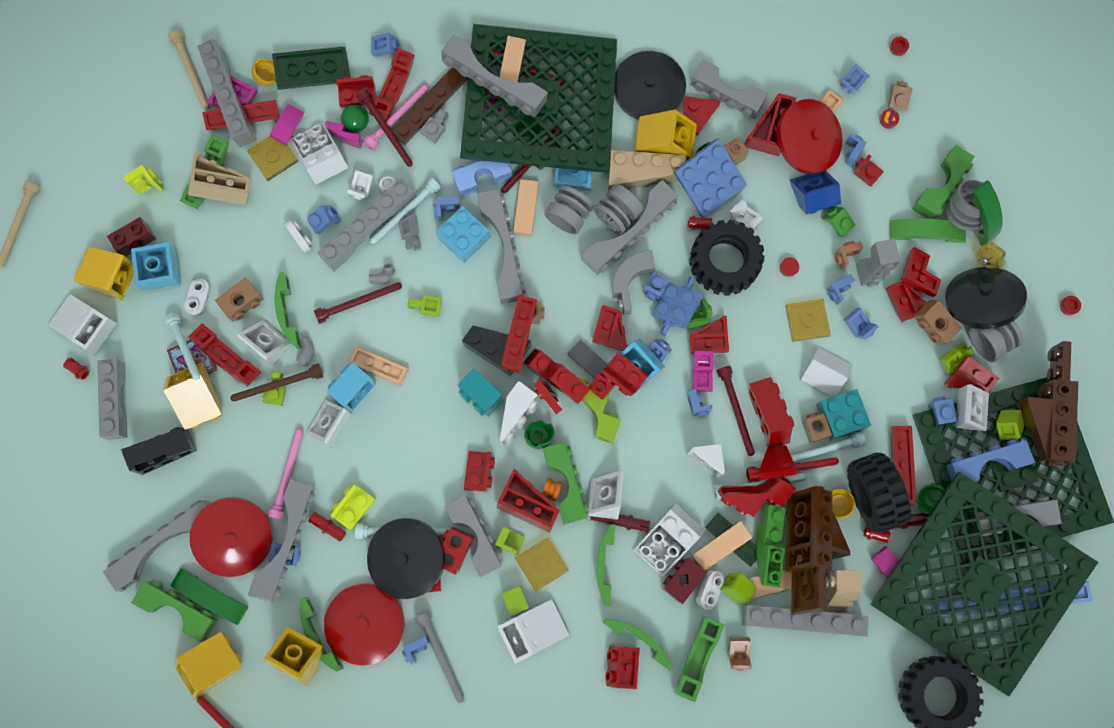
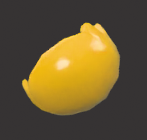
[251,59,276,87]
[832,488,856,519]

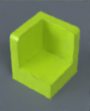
[996,410,1024,439]
[495,526,525,555]
[720,572,756,604]
[502,586,529,616]

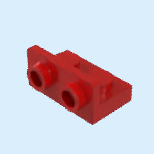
[336,75,376,108]
[601,351,649,396]
[464,451,495,493]
[605,645,640,689]

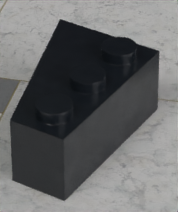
[462,325,532,377]
[121,427,197,475]

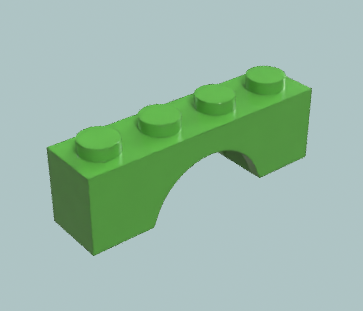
[912,145,975,219]
[543,442,588,525]
[131,580,218,642]
[674,616,725,702]

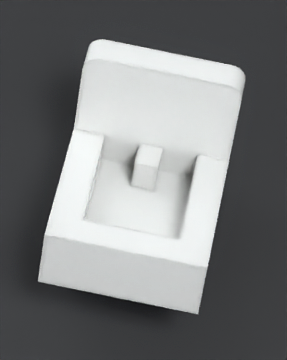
[347,170,375,200]
[730,199,762,229]

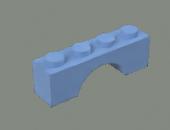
[946,439,1035,481]

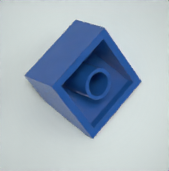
[790,170,841,214]

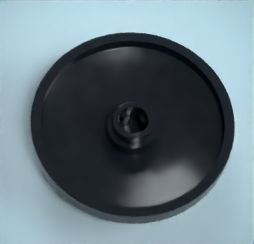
[614,51,686,120]
[945,267,1027,329]
[367,518,445,599]

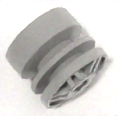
[945,180,984,231]
[593,184,644,235]
[544,185,594,235]
[969,321,1023,363]

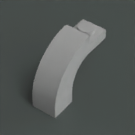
[612,250,655,315]

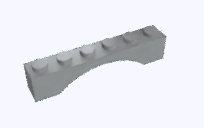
[441,35,548,118]
[197,38,257,147]
[317,178,416,272]
[581,180,678,275]
[477,189,526,304]
[248,479,315,603]
[103,500,210,592]
[742,605,868,637]

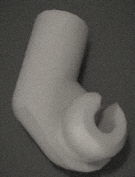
[369,263,395,284]
[296,337,314,365]

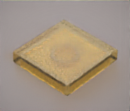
[247,137,299,181]
[785,299,831,342]
[515,537,569,592]

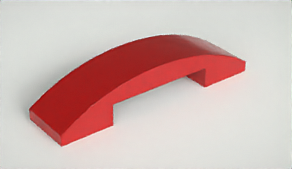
[369,48,415,121]
[189,323,261,387]

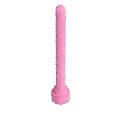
[362,84,429,151]
[267,428,303,520]

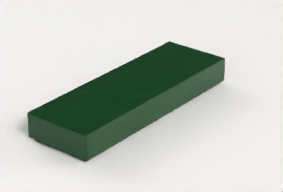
[705,513,757,567]

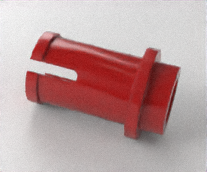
[688,215,712,230]
[63,358,89,380]
[863,525,891,543]

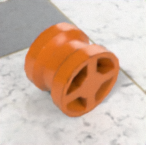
[542,478,562,501]

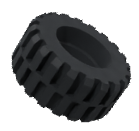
[689,220,765,296]
[847,452,912,533]
[898,656,984,728]

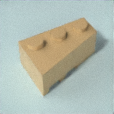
[188,152,250,206]
[824,570,862,613]

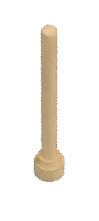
[168,30,209,110]
[0,181,40,267]

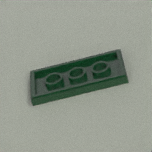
[272,46,351,90]

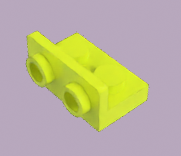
[123,165,163,194]
[330,484,376,531]

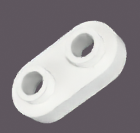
[284,220,312,254]
[184,278,211,316]
[696,570,724,610]

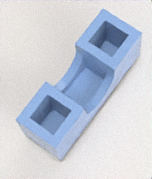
[452,160,512,198]

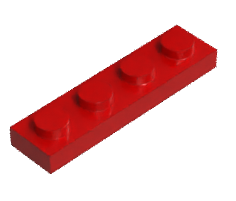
[202,100,280,131]
[501,295,537,373]
[891,426,917,504]

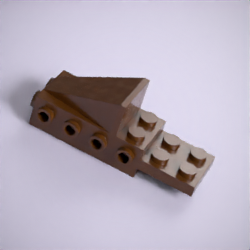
[1016,341,1079,467]
[786,486,850,615]

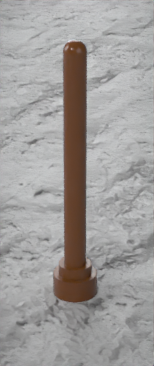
[230,363,324,402]

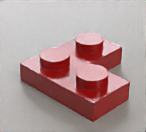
[901,247,941,298]

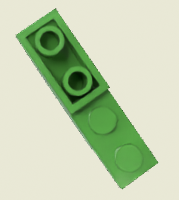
[756,505,786,588]

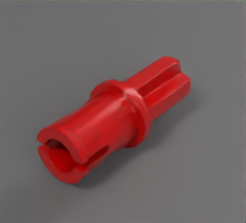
[308,512,346,541]

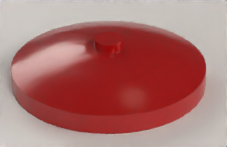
[777,99,843,174]
[189,497,272,577]
[324,584,405,665]

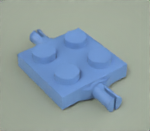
[651,277,703,336]

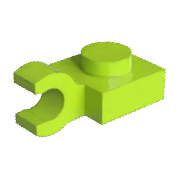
[408,295,442,318]
[940,342,974,375]
[262,371,286,406]

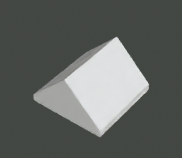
[237,320,291,366]
[800,347,852,397]
[955,385,989,431]
[306,400,352,447]
[687,444,725,479]
[588,470,624,519]

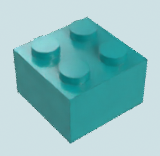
[458,368,504,417]
[816,389,871,441]

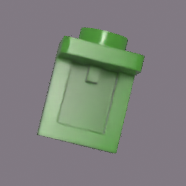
[822,206,855,237]
[687,298,713,328]

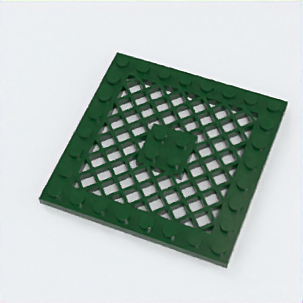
[460,24,617,173]
[912,377,1114,563]
[870,472,1099,697]

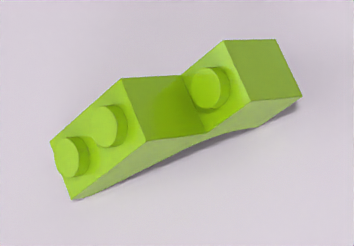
[578,378,621,444]

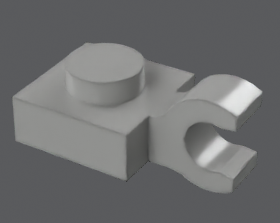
[420,108,449,143]
[399,215,421,251]

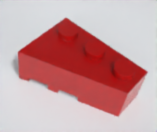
[744,93,797,156]
[748,377,794,448]
[497,468,560,533]

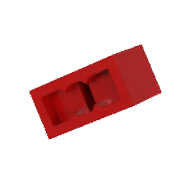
[442,527,475,575]

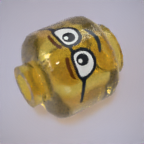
[976,242,1006,268]

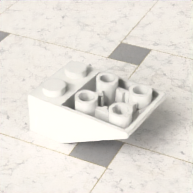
[291,122,348,185]
[48,294,117,355]
[500,381,539,447]
[633,504,705,577]
[497,599,570,664]

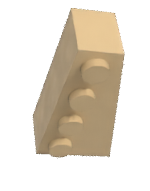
[608,150,686,191]

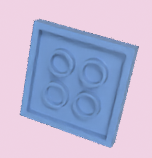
[673,139,747,218]

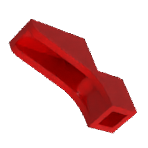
[523,349,590,404]
[717,477,796,517]

